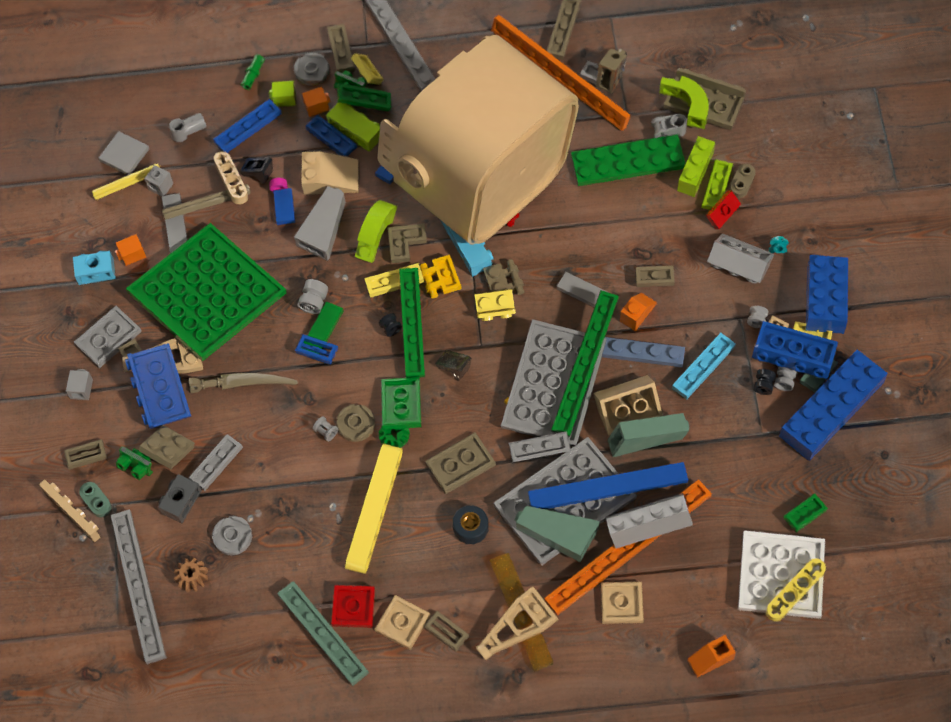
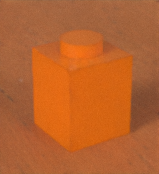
[302,87,331,117]
[115,234,146,266]

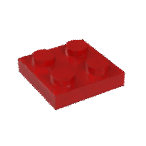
[331,585,375,628]

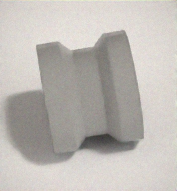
[747,306,769,328]

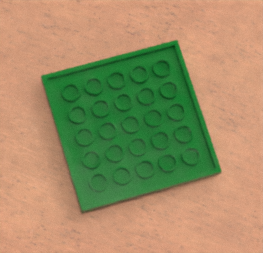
[126,223,287,362]

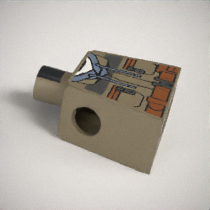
[596,49,627,93]

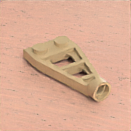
[122,338,203,374]
[476,587,559,660]

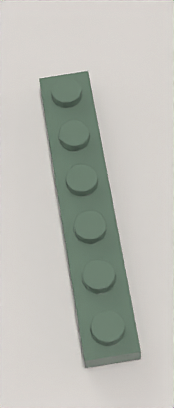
[277,581,369,686]

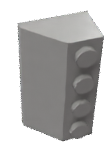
[606,493,693,549]

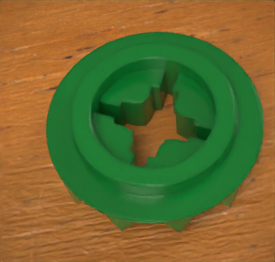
[379,426,410,447]

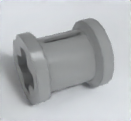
[313,416,339,442]

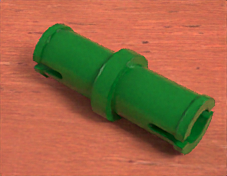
[240,54,265,90]

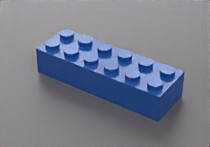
[779,349,888,461]

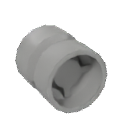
[297,279,329,314]

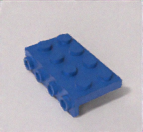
[752,321,838,379]
[125,343,192,429]

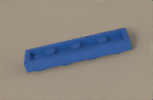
[213,99,282,153]

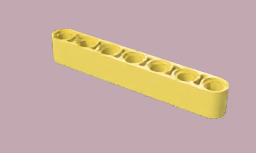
[345,444,403,574]

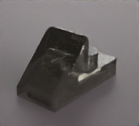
[435,350,472,381]

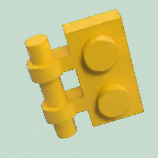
[420,254,462,299]

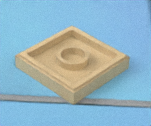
[601,582,644,624]
[375,595,431,650]

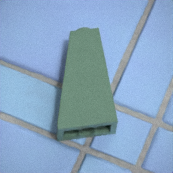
[607,413,689,457]
[515,506,599,562]

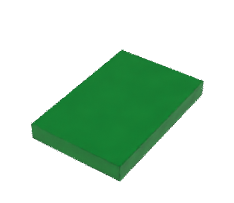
[381,377,422,430]

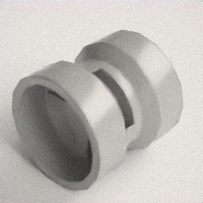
[774,367,797,391]

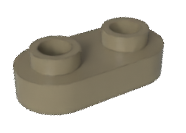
[730,164,756,198]

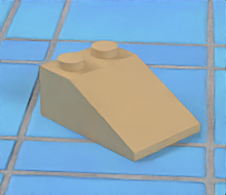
[301,151,359,195]

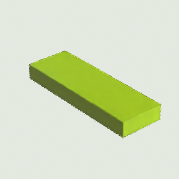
[701,159,733,210]

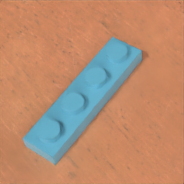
[672,333,736,400]

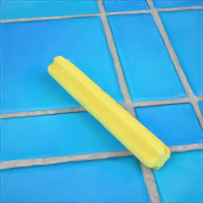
[92,164,159,199]

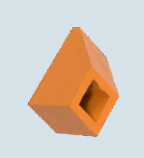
[687,635,736,678]

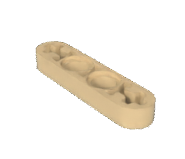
[214,152,248,204]

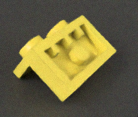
[474,289,516,321]

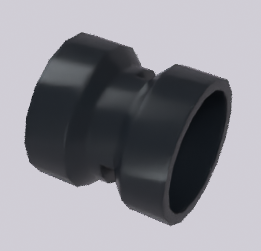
[753,369,776,395]

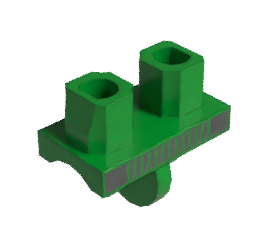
[334,70,367,89]
[116,446,153,480]

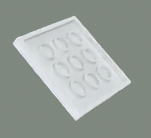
[738,531,825,619]

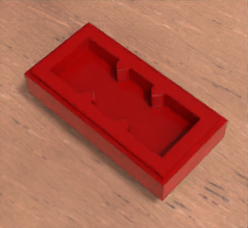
[706,190,741,229]

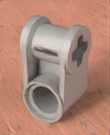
[651,114,687,138]

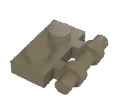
[483,259,524,295]

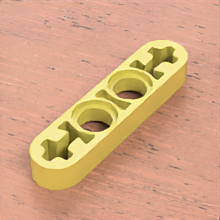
[766,558,826,621]

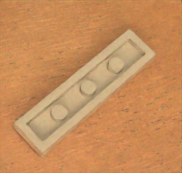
[39,480,100,543]

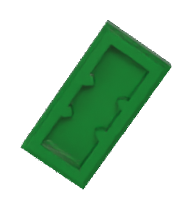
[783,493,828,533]

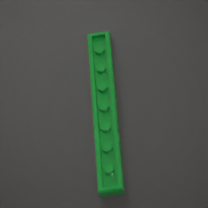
[551,290,619,437]

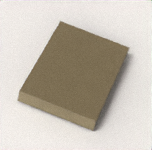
[425,432,496,494]

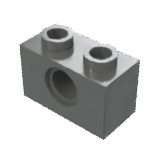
[158,474,202,524]

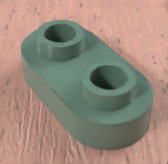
[79,482,111,517]

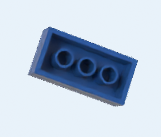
[805,255,848,334]

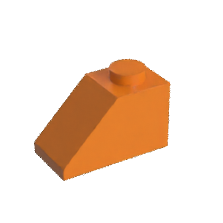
[620,293,657,331]

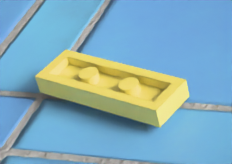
[365,263,424,298]

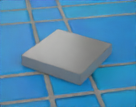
[99,131,149,175]

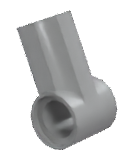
[169,113,206,142]

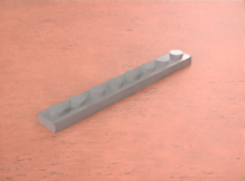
[364,0,435,91]
[111,509,167,664]

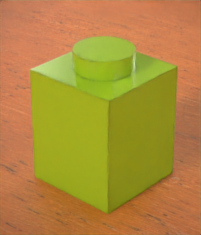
[269,81,296,107]

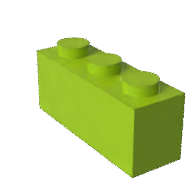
[326,103,380,152]
[677,136,715,197]

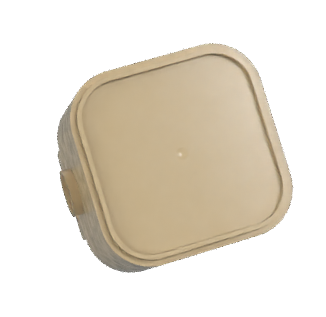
[378,35,579,245]

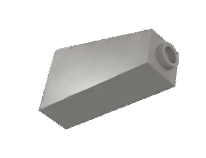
[294,186,346,261]

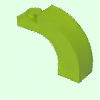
[659,76,709,129]
[355,200,397,263]

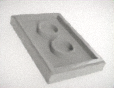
[74,306,142,368]

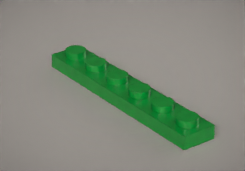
[399,268,425,378]

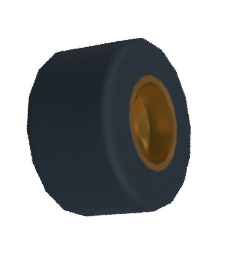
[453,505,489,544]

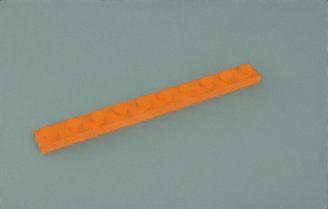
[491,15,631,131]
[544,479,712,616]

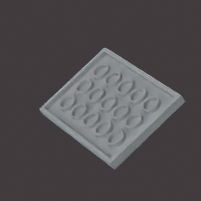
[501,319,607,447]
[493,437,637,566]

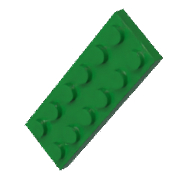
[571,134,686,186]

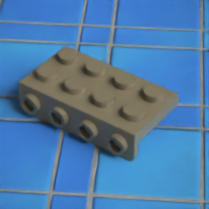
[663,68,746,130]

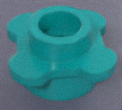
[769,236,789,253]

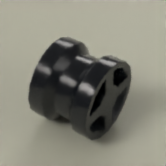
[379,313,402,337]

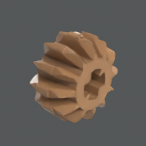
[174,558,208,593]

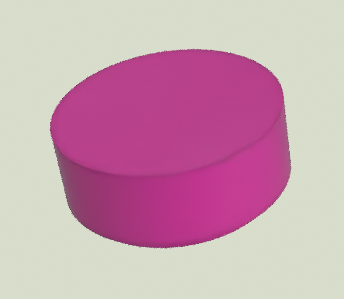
[269,178,288,192]

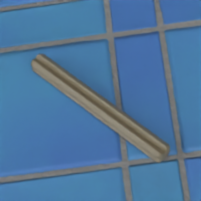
[162,184,251,220]

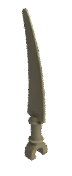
[189,373,298,393]

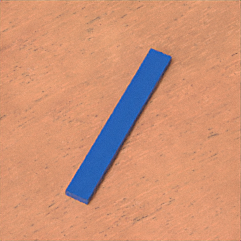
[528,462,688,509]

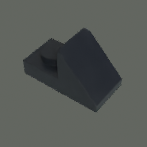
[239,157,273,185]

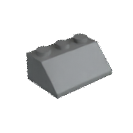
[707,234,775,283]

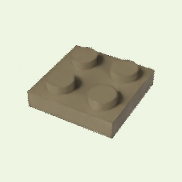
[139,425,195,469]

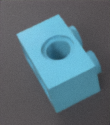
[73,251,116,285]

